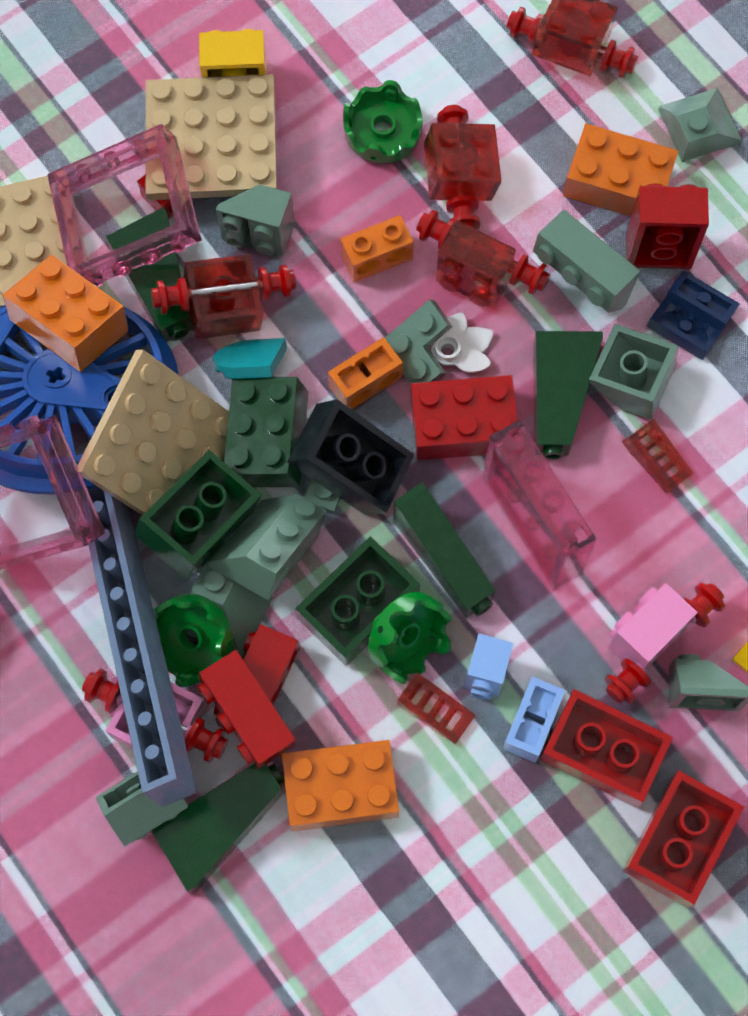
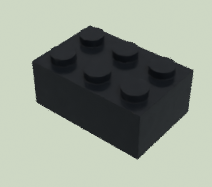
[287,399,415,515]

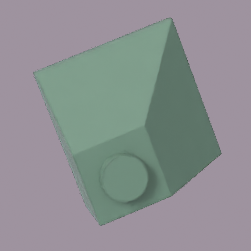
[658,88,742,162]
[186,560,273,659]
[669,654,748,711]

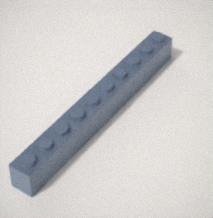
[77,487,197,807]

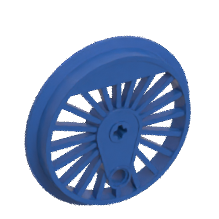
[0,306,179,495]

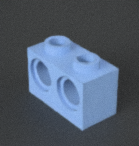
[464,633,513,700]
[503,676,565,763]

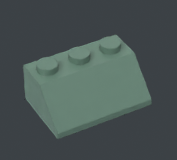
[533,210,641,313]
[208,494,327,600]

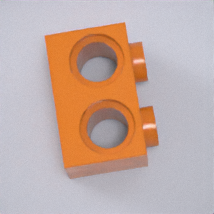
[340,215,414,283]
[328,337,403,409]

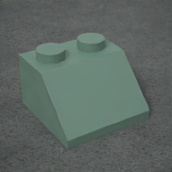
[589,324,678,420]

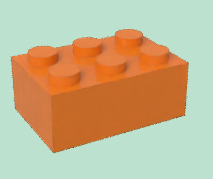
[563,123,679,217]
[2,254,128,372]
[282,740,399,831]

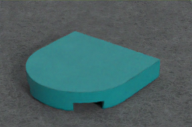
[213,338,287,379]

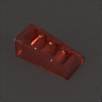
[621,419,693,493]
[397,673,475,745]

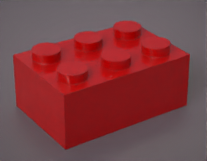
[626,183,709,269]
[410,375,520,461]
[540,689,673,808]
[622,770,744,908]

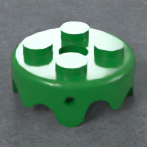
[343,80,423,164]
[368,592,452,684]
[154,594,234,687]

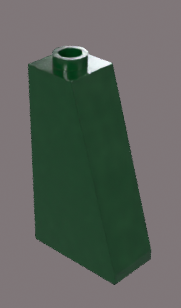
[106,207,193,342]
[533,331,603,460]
[393,482,496,619]
[151,763,285,895]

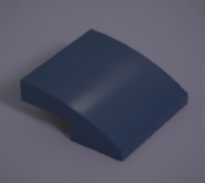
[647,271,740,360]

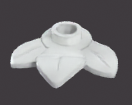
[431,312,493,373]

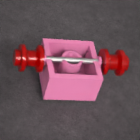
[605,583,725,704]
[82,668,229,763]

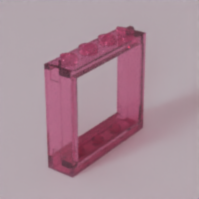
[47,124,202,287]
[0,415,105,570]
[482,420,597,591]

